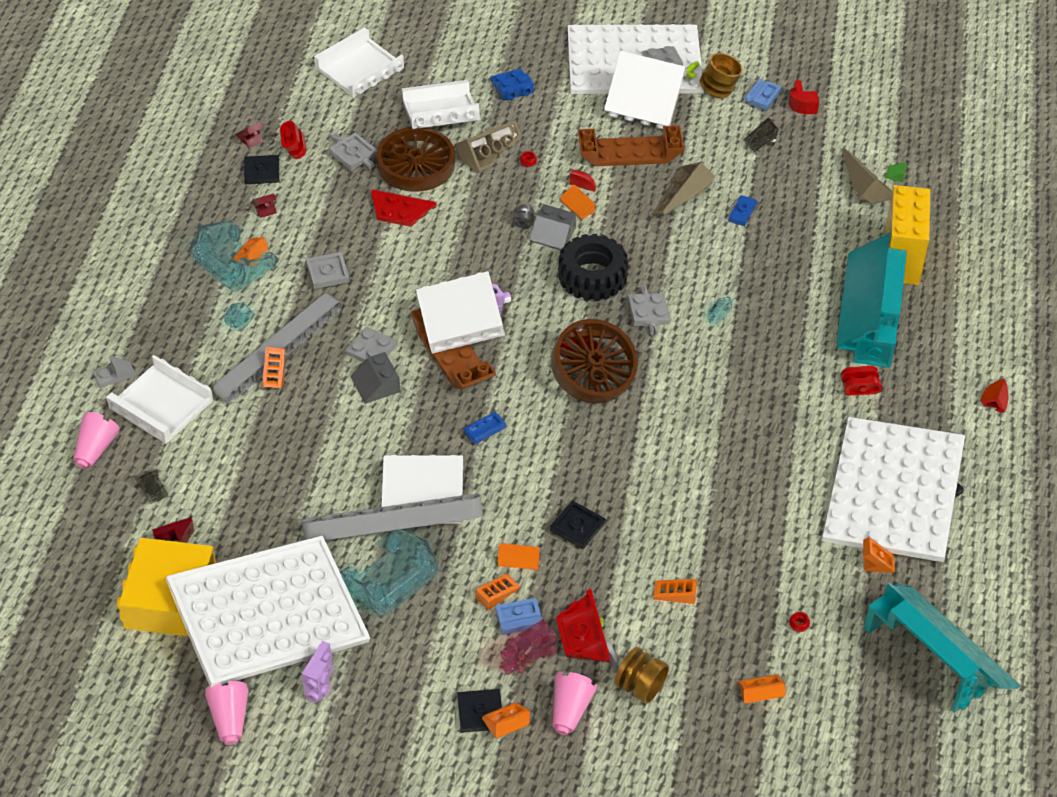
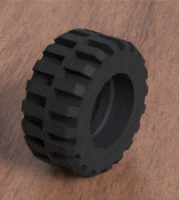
[558,234,628,301]

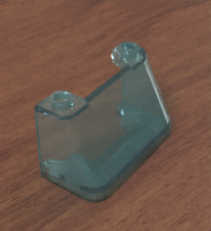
[192,221,278,291]
[340,529,438,616]

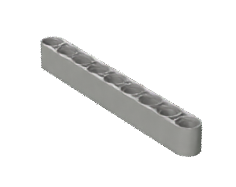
[213,293,342,404]
[301,494,483,540]

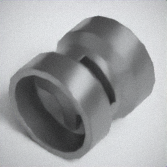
[513,204,534,229]

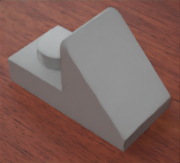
[93,356,136,388]

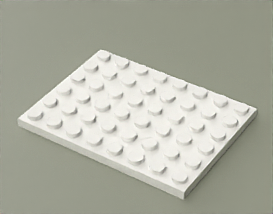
[568,24,704,94]
[822,417,965,562]
[166,536,370,688]

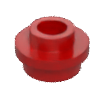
[520,151,537,167]
[789,612,810,632]

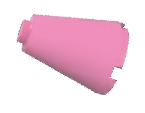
[73,412,120,469]
[552,672,597,735]
[205,681,249,745]

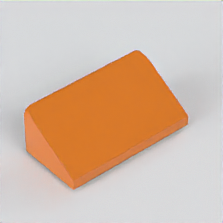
[559,185,595,220]
[233,237,268,266]
[498,543,540,570]
[738,674,786,703]
[482,702,530,738]

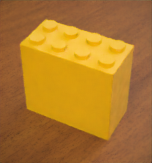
[884,185,930,285]
[117,538,216,636]

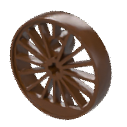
[376,127,455,192]
[551,319,638,404]

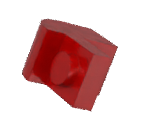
[788,80,819,114]

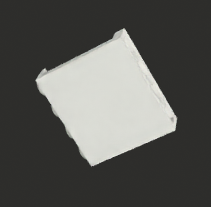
[314,28,404,97]
[604,51,688,129]
[402,80,480,129]
[416,271,505,354]
[106,355,213,444]
[381,455,463,524]

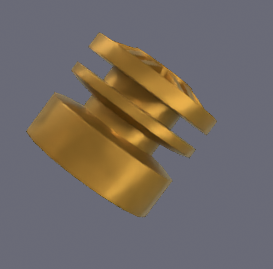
[700,53,743,98]
[614,647,669,704]

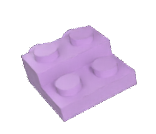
[302,640,334,702]

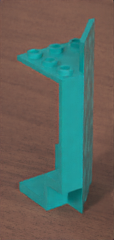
[836,233,907,368]
[864,583,1021,713]

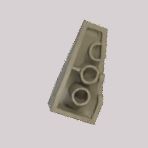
[455,120,522,172]
[842,148,893,204]
[653,162,715,216]

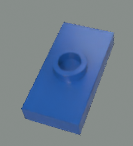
[728,195,757,227]
[463,411,506,445]

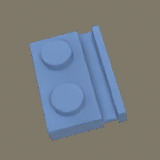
[745,79,782,111]
[496,598,543,635]

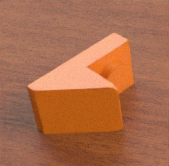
[862,537,895,573]

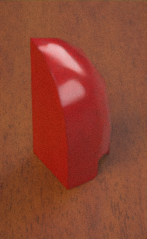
[569,169,596,192]
[980,378,1009,412]

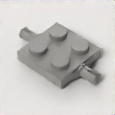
[329,133,377,171]
[627,285,671,336]

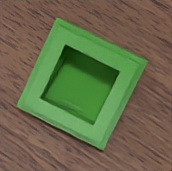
[885,162,907,182]

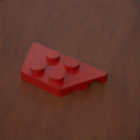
[371,189,437,227]
[556,589,612,663]

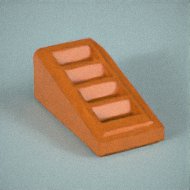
[263,347,285,388]
[475,574,520,610]
[653,579,697,604]

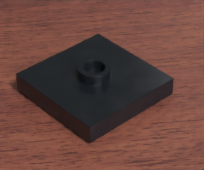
[244,155,280,185]
[550,500,606,549]
[457,689,502,733]

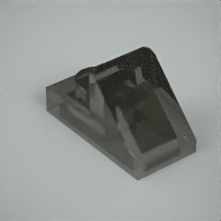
[743,117,779,153]
[134,468,168,504]

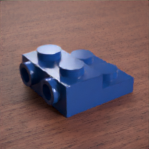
[490,68,534,101]

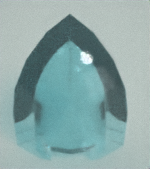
[707,296,733,327]
[224,302,255,329]

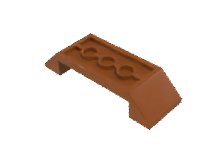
[578,125,684,166]
[411,308,496,389]

